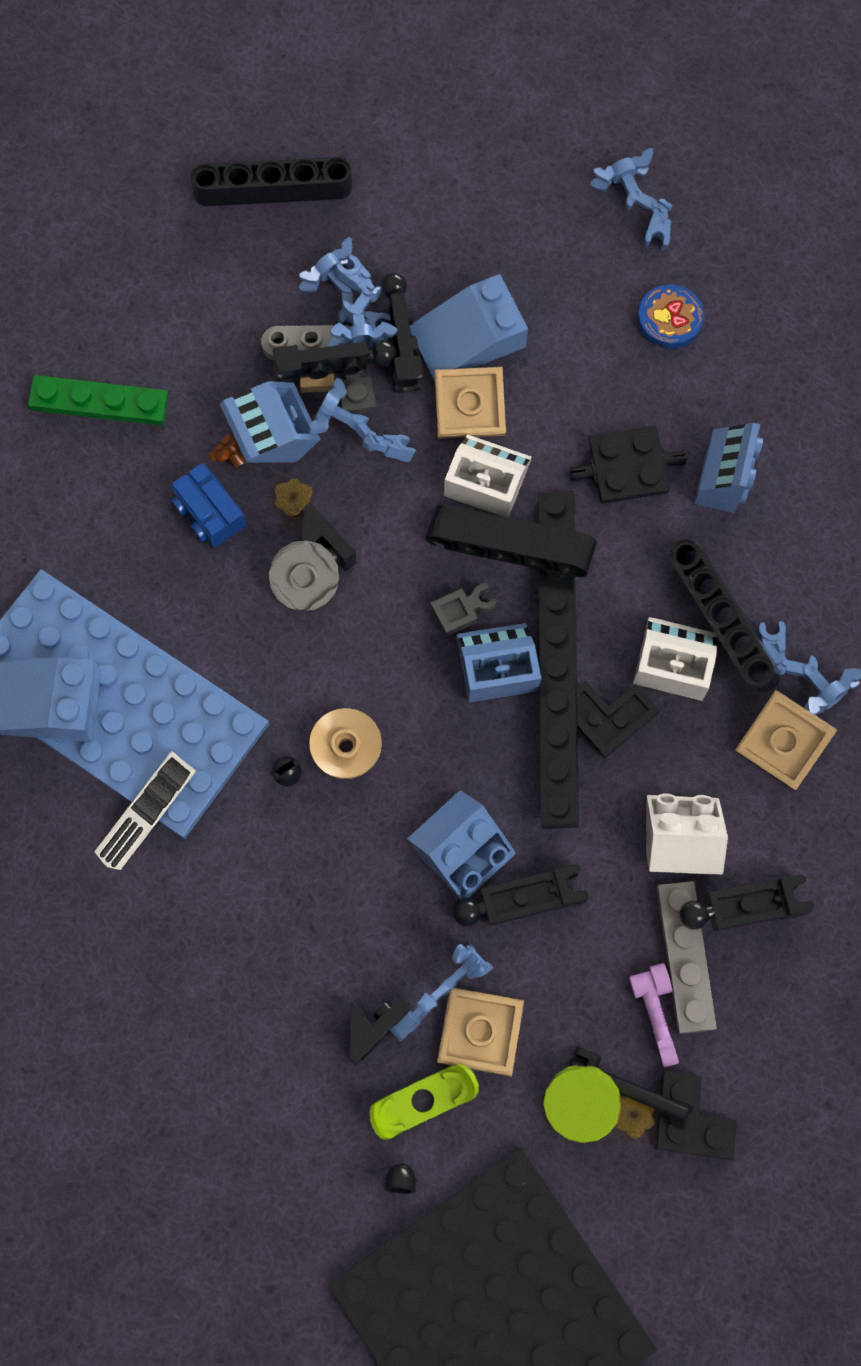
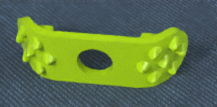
[369,1064,479,1140]

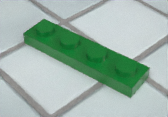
[28,375,169,426]

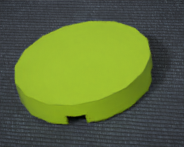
[544,1065,621,1143]

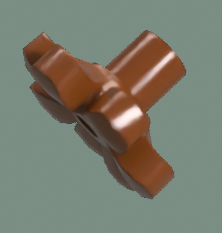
[208,434,246,468]

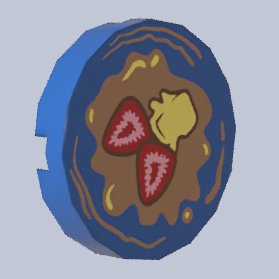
[637,284,705,349]

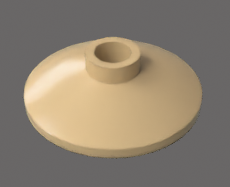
[309,708,382,779]

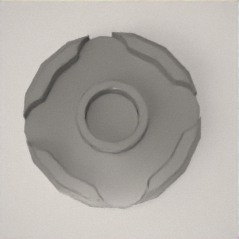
[269,540,339,611]

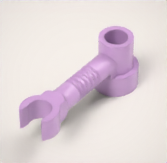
[629,963,679,1068]

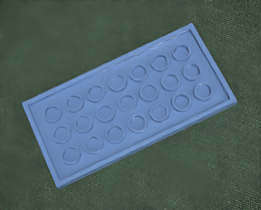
[0,569,269,840]

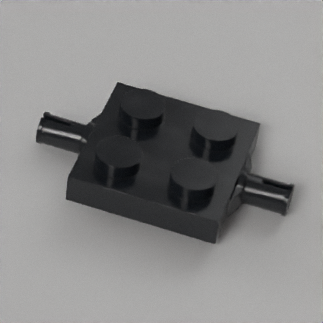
[570,426,687,504]

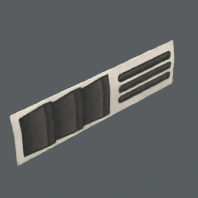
[94,751,196,870]

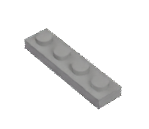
[656,881,717,1034]

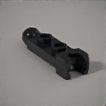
[381,272,423,393]
[272,340,396,385]
[453,864,588,926]
[679,875,814,932]

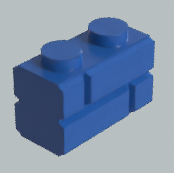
[170,463,247,548]

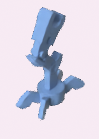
[590,148,672,251]
[299,237,391,338]
[327,255,397,348]
[308,378,416,462]
[758,621,861,715]
[390,943,494,1042]

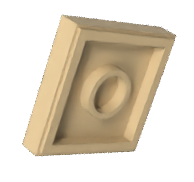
[434,367,506,439]
[735,690,837,790]
[437,988,524,1077]

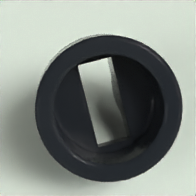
[272,756,302,786]
[385,1163,416,1194]

